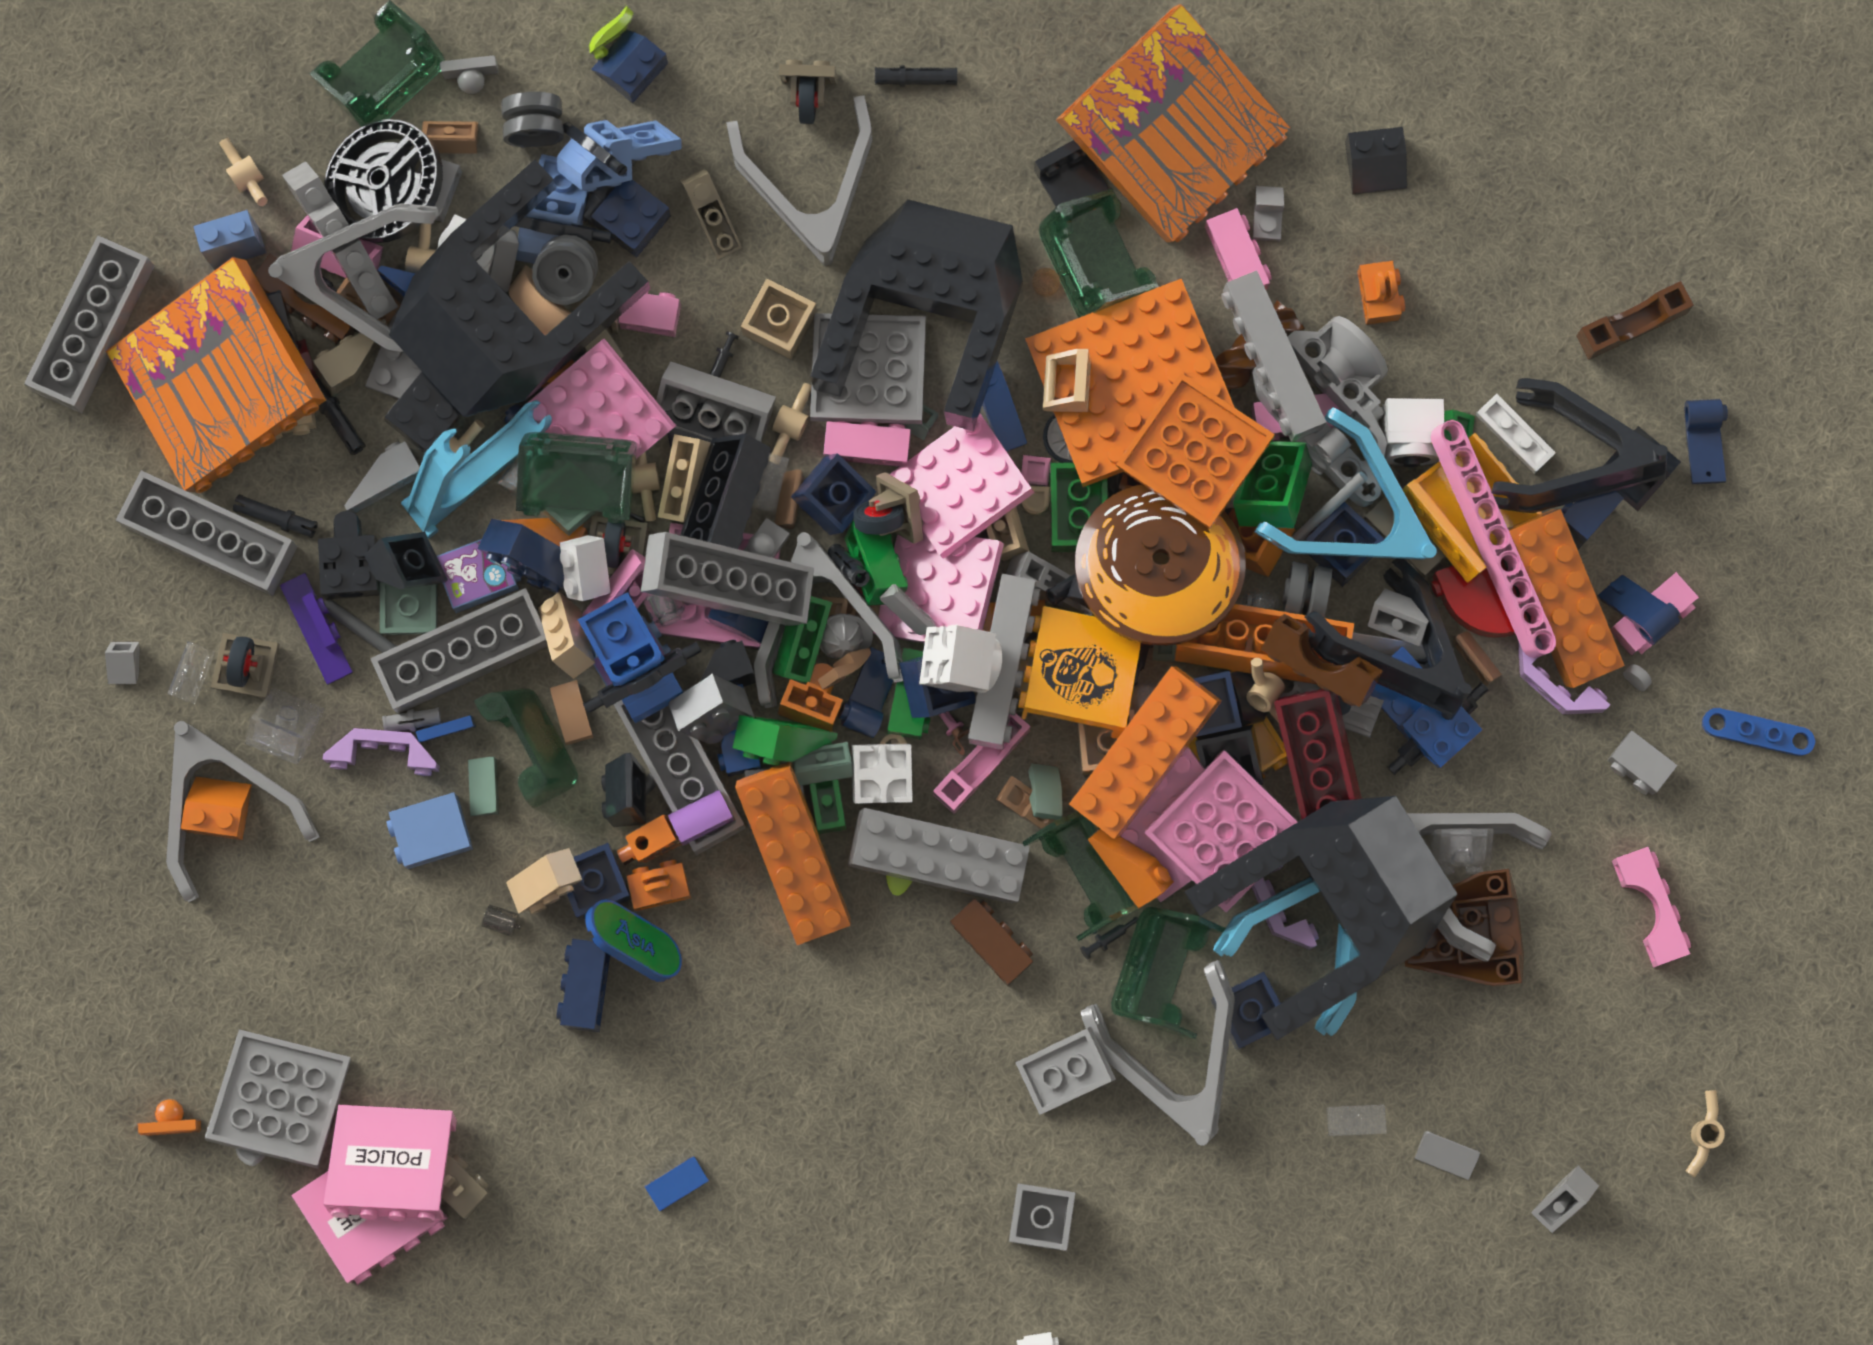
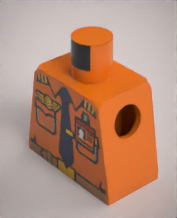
[617,815,682,865]

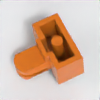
[1357,261,1405,325]
[778,663,843,732]
[626,860,691,911]

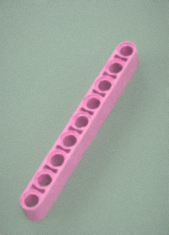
[1431,420,1556,658]

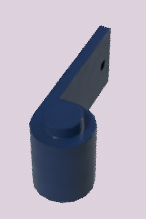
[1684,399,1728,485]
[1597,574,1680,645]
[838,647,893,738]

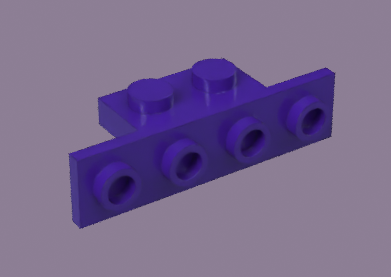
[280,573,353,685]

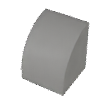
[105,642,140,684]

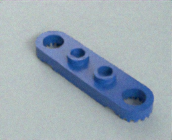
[1702,708,1815,756]

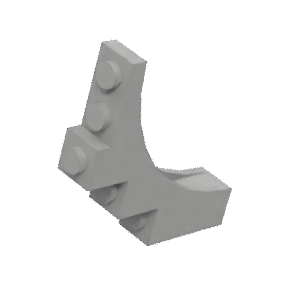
[282,161,398,319]

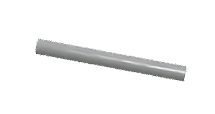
[1291,471,1368,541]

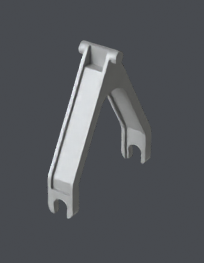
[727,95,872,266]
[268,203,438,352]
[754,532,903,708]
[166,721,319,902]
[1407,813,1552,961]
[1081,960,1235,1145]

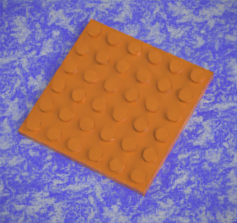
[1025,278,1235,487]

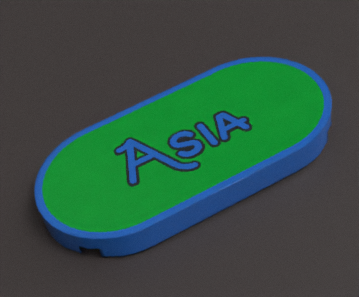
[585,899,682,982]

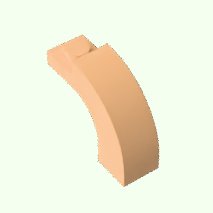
[509,265,572,335]

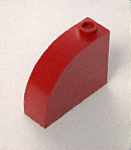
[1430,559,1530,638]

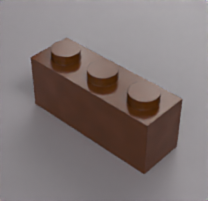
[950,899,1033,986]

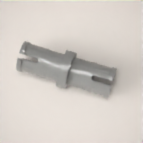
[382,707,442,732]

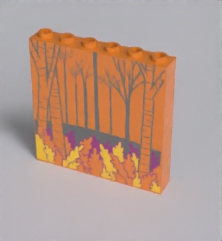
[1056,4,1290,242]
[106,257,326,493]

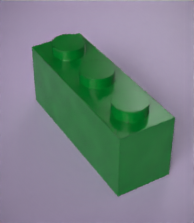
[844,521,908,606]
[772,596,832,683]
[888,648,931,740]
[810,742,846,834]

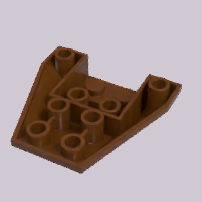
[1405,869,1524,986]

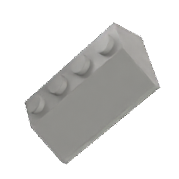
[656,362,776,442]

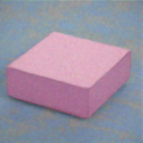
[1021,455,1051,487]

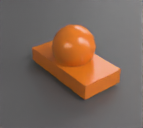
[138,1099,201,1136]

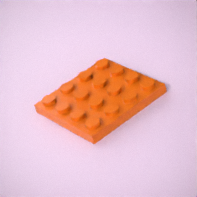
[1116,372,1275,529]

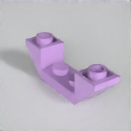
[1518,637,1610,714]
[323,728,440,776]
[1252,866,1319,950]

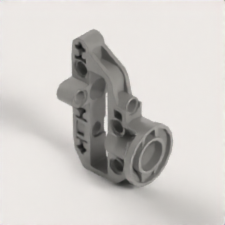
[1252,316,1388,507]

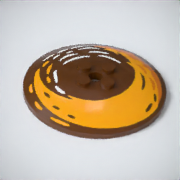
[1075,484,1246,645]

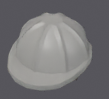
[820,613,873,659]

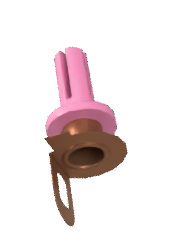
[939,711,970,755]

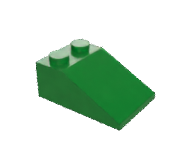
[732,715,838,765]

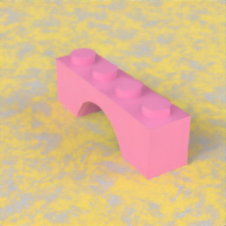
[933,714,1031,814]
[1612,847,1691,968]

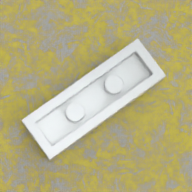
[1476,394,1556,474]

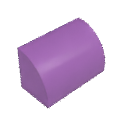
[668,790,734,846]

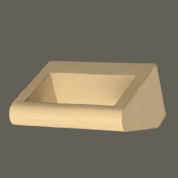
[1043,349,1091,412]

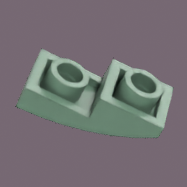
[1028,763,1063,820]

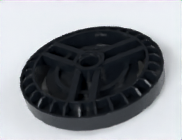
[324,119,443,243]

